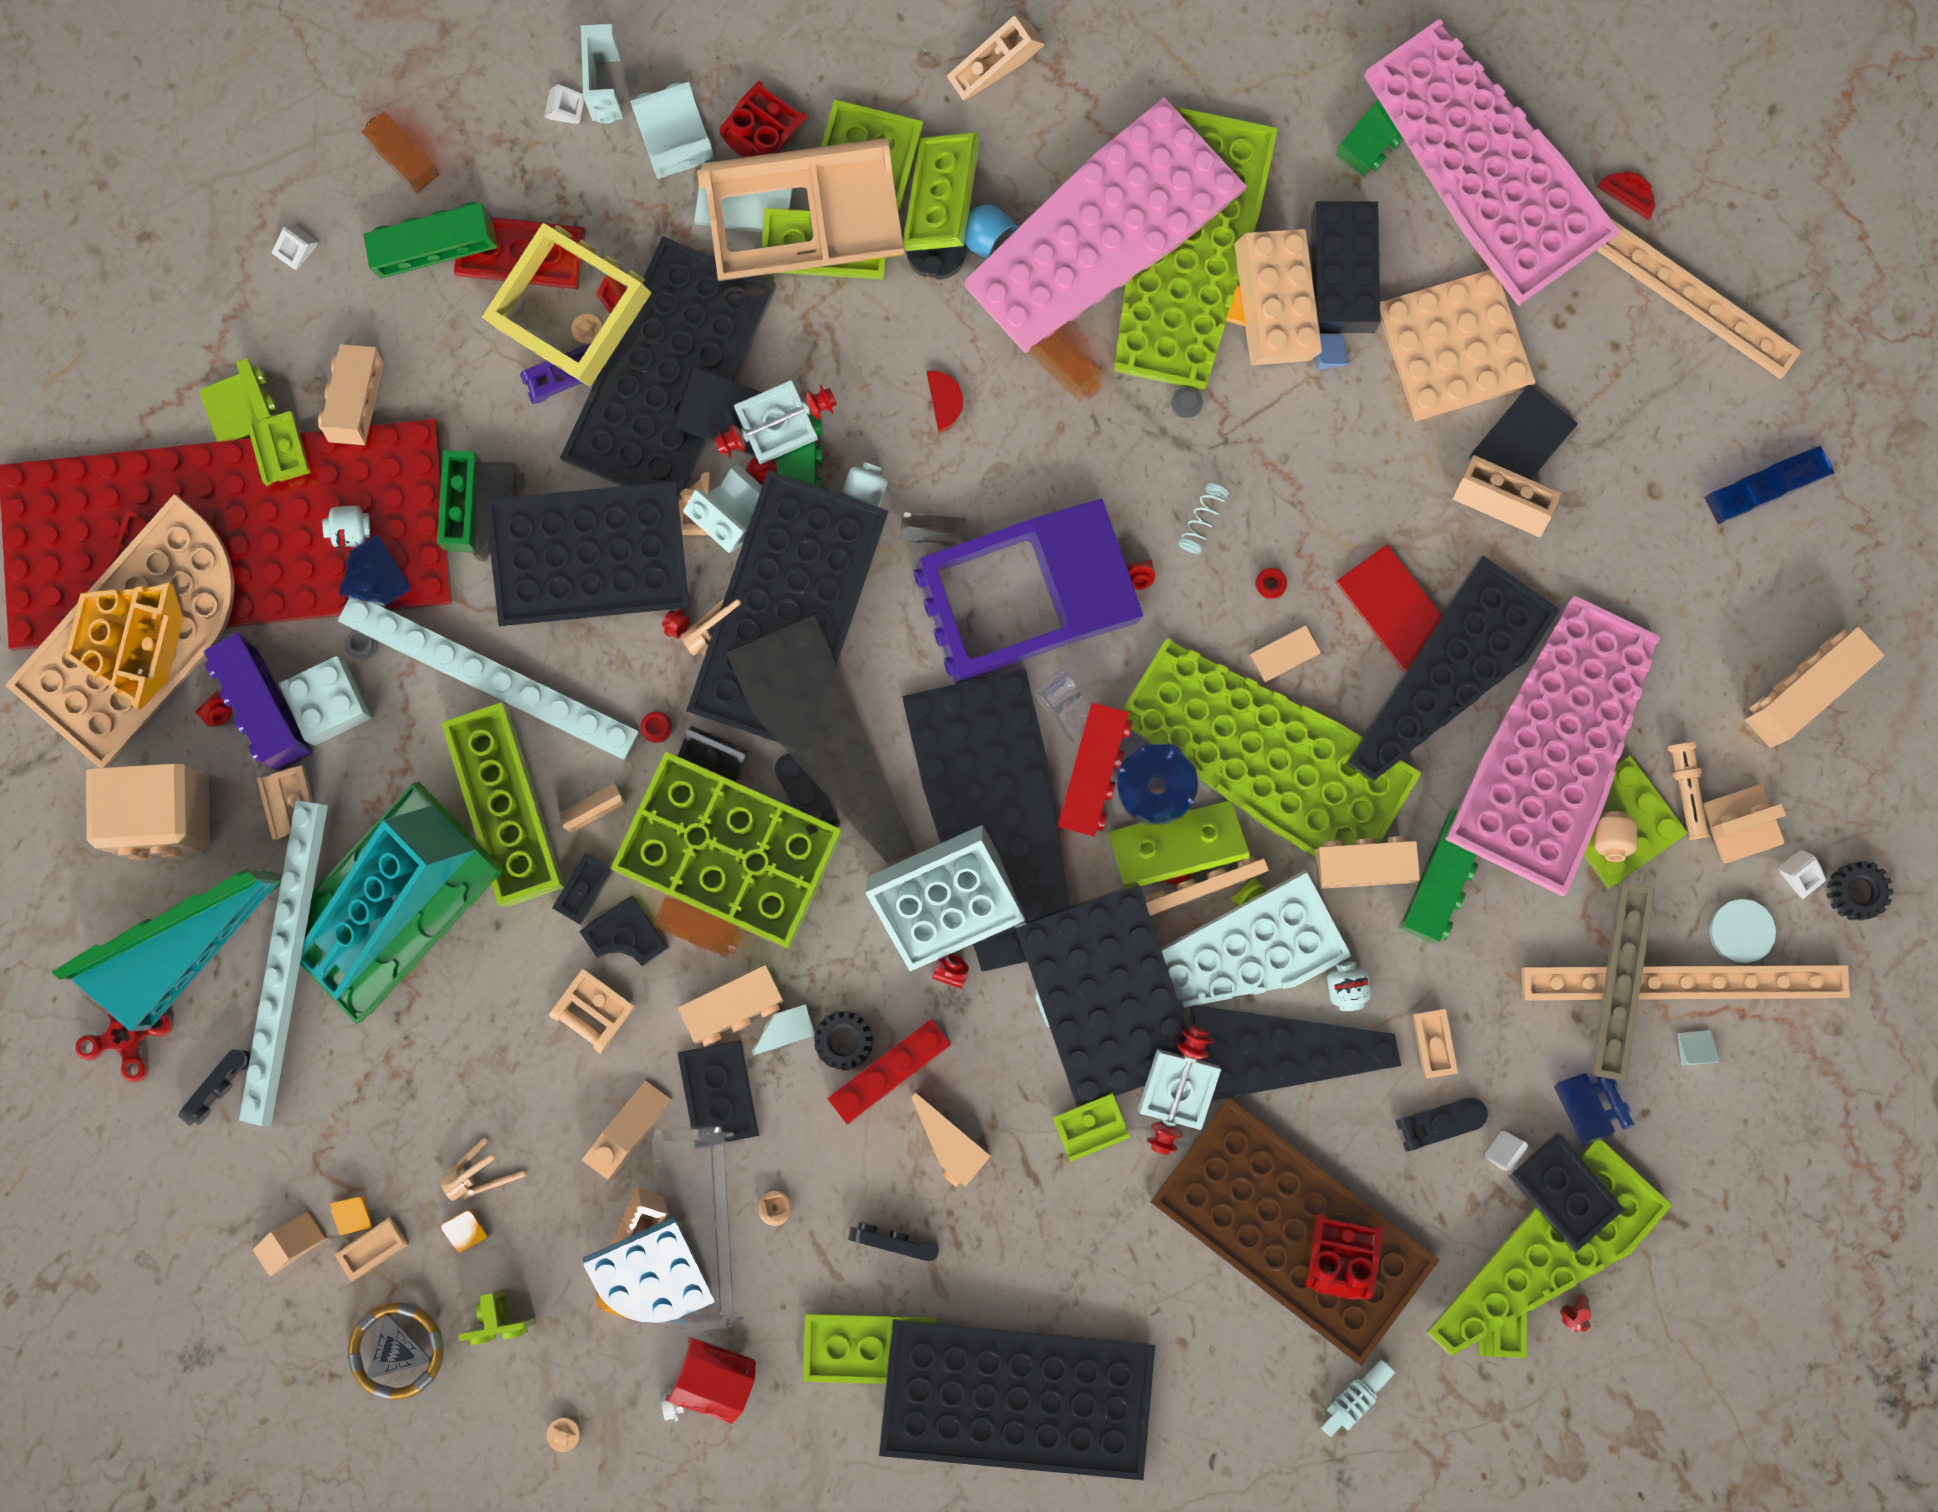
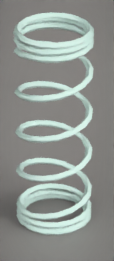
[1178,482,1229,554]

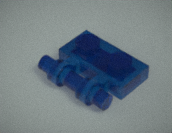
[1554,1073,1635,1146]

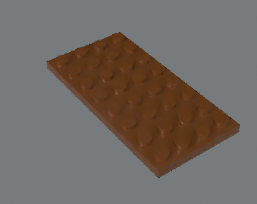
[1150,1098,1439,1366]

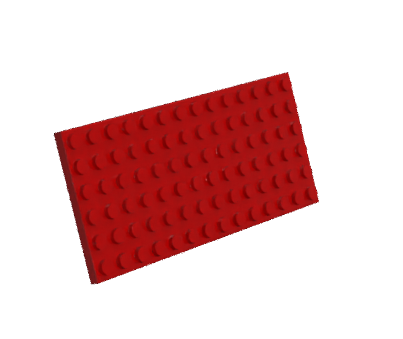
[0,419,452,651]

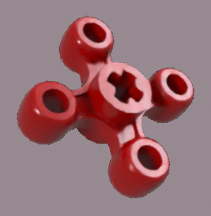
[75,1007,174,1083]

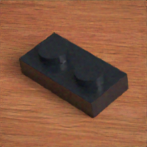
[677,725,749,782]
[552,853,614,925]

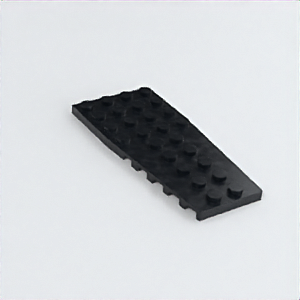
[902,668,1069,972]

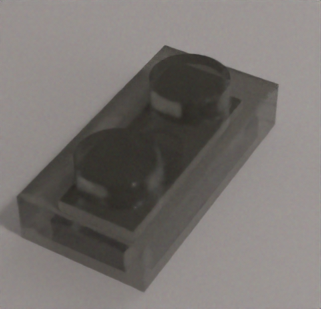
[900,512,966,546]

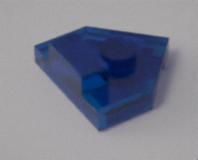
[339,535,412,606]

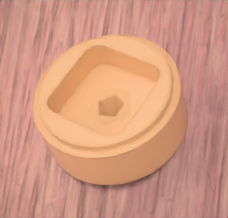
[571,314,602,346]
[758,1191,792,1226]
[546,1417,581,1452]

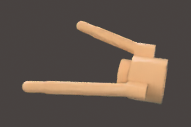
[680,599,741,657]
[439,1137,527,1201]

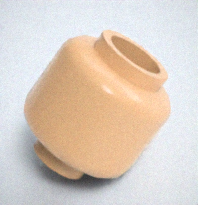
[1594,811,1637,862]

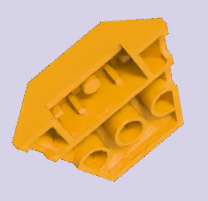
[65,583,183,710]

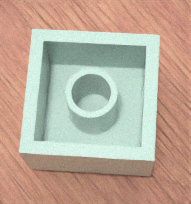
[279,656,372,746]

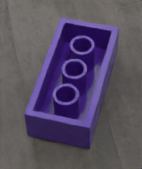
[203,633,313,771]

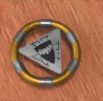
[347,1302,444,1400]

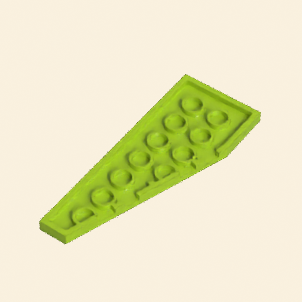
[1426,1137,1673,1355]

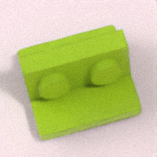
[459,1289,536,1346]

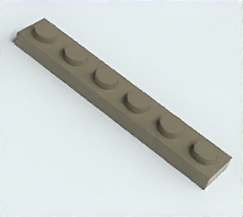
[1591,882,1655,1081]

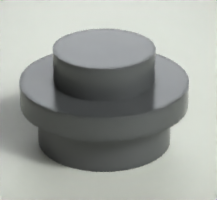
[1171,387,1203,418]
[345,630,378,660]

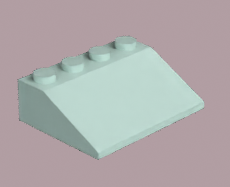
[865,825,1025,971]

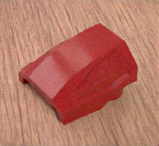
[719,80,807,158]
[1305,1214,1383,1300]
[665,1336,756,1424]

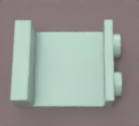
[581,24,623,124]
[630,82,715,179]
[683,464,762,553]

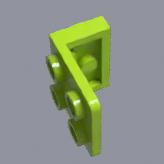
[199,358,278,442]

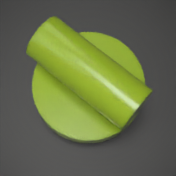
[1230,877,1267,907]

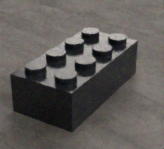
[1311,201,1380,333]

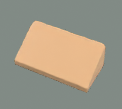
[559,783,626,833]

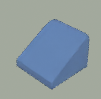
[1315,334,1348,370]

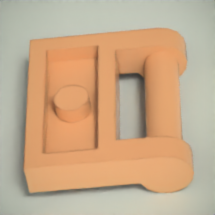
[549,969,636,1054]

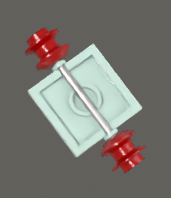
[714,380,837,465]
[1138,1026,1221,1155]

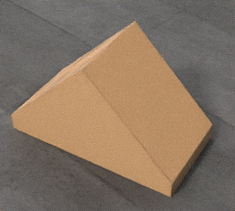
[252,1211,326,1277]

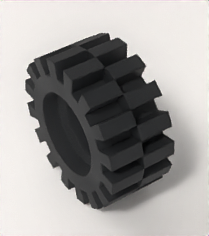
[1827,861,1893,921]
[814,1011,873,1070]

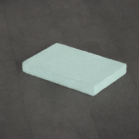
[694,162,793,233]

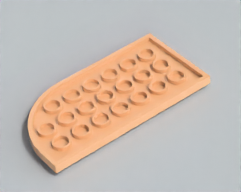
[5,494,234,768]

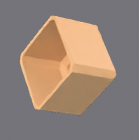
[86,764,210,860]

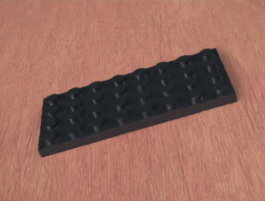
[560,236,777,500]
[686,470,889,752]
[878,1319,1155,1481]

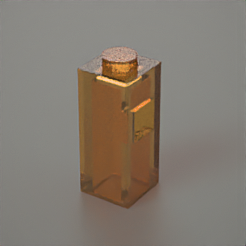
[361,111,440,194]
[1027,329,1102,402]
[653,897,741,959]

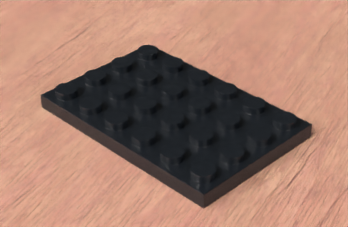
[485,481,690,627]
[1015,883,1198,1108]

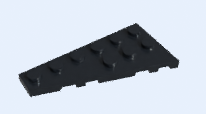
[1191,1005,1401,1101]

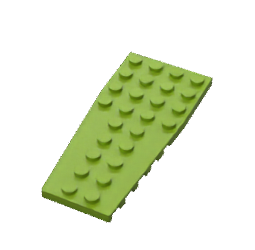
[1114,106,1278,391]
[1122,638,1422,858]

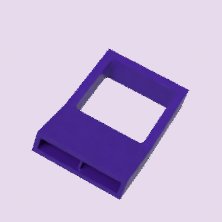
[913,498,1144,684]

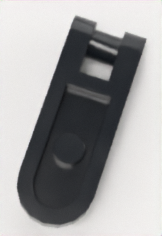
[775,753,840,835]
[178,1050,251,1126]
[1395,1098,1488,1152]
[848,1222,939,1261]

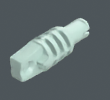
[1321,1359,1395,1437]

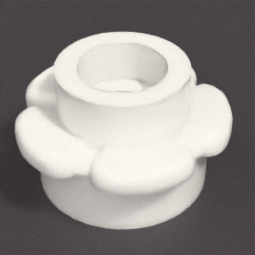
[660,1388,684,1422]

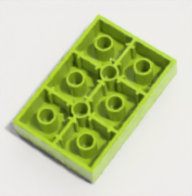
[610,751,843,950]

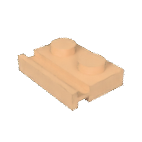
[256,765,314,841]

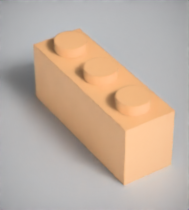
[318,344,384,445]
[1453,455,1562,537]
[1315,836,1420,889]
[678,965,785,1047]

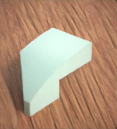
[752,1004,814,1056]

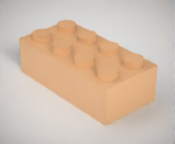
[1235,229,1322,366]
[1745,627,1885,748]

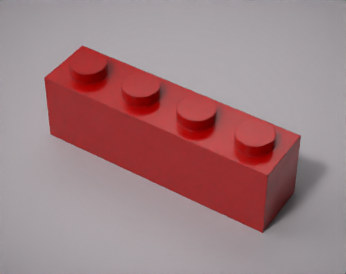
[1057,702,1133,837]
[827,1019,952,1125]

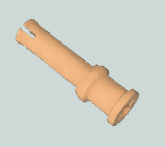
[1667,742,1709,841]

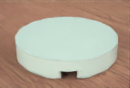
[1709,899,1776,964]

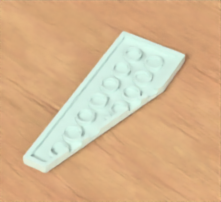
[1161,870,1351,1007]

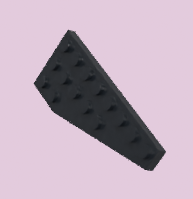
[1345,555,1560,782]

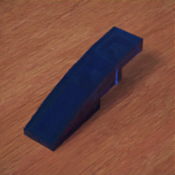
[1704,445,1835,525]

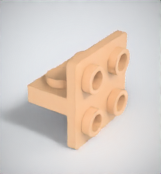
[1703,784,1786,864]

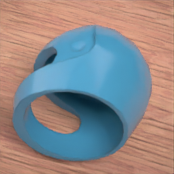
[964,204,1020,259]

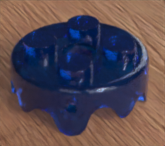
[1117,744,1198,826]

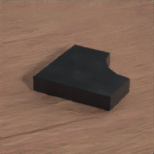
[579,895,669,966]

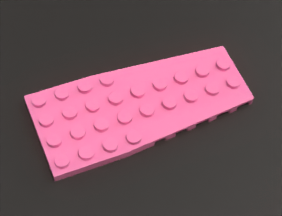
[1364,20,1620,306]
[965,97,1247,353]
[1445,596,1660,896]

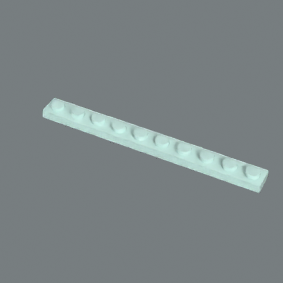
[338,593,639,761]
[239,800,328,1126]

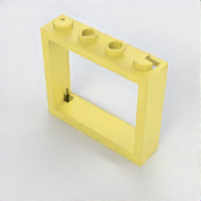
[482,223,651,387]

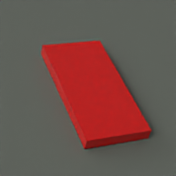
[454,217,586,290]
[1335,545,1441,672]

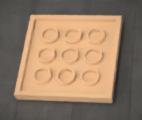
[1380,269,1536,421]

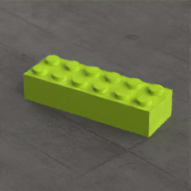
[441,702,565,908]

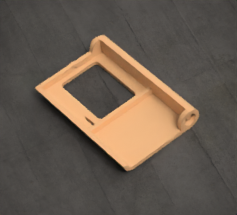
[697,138,904,281]

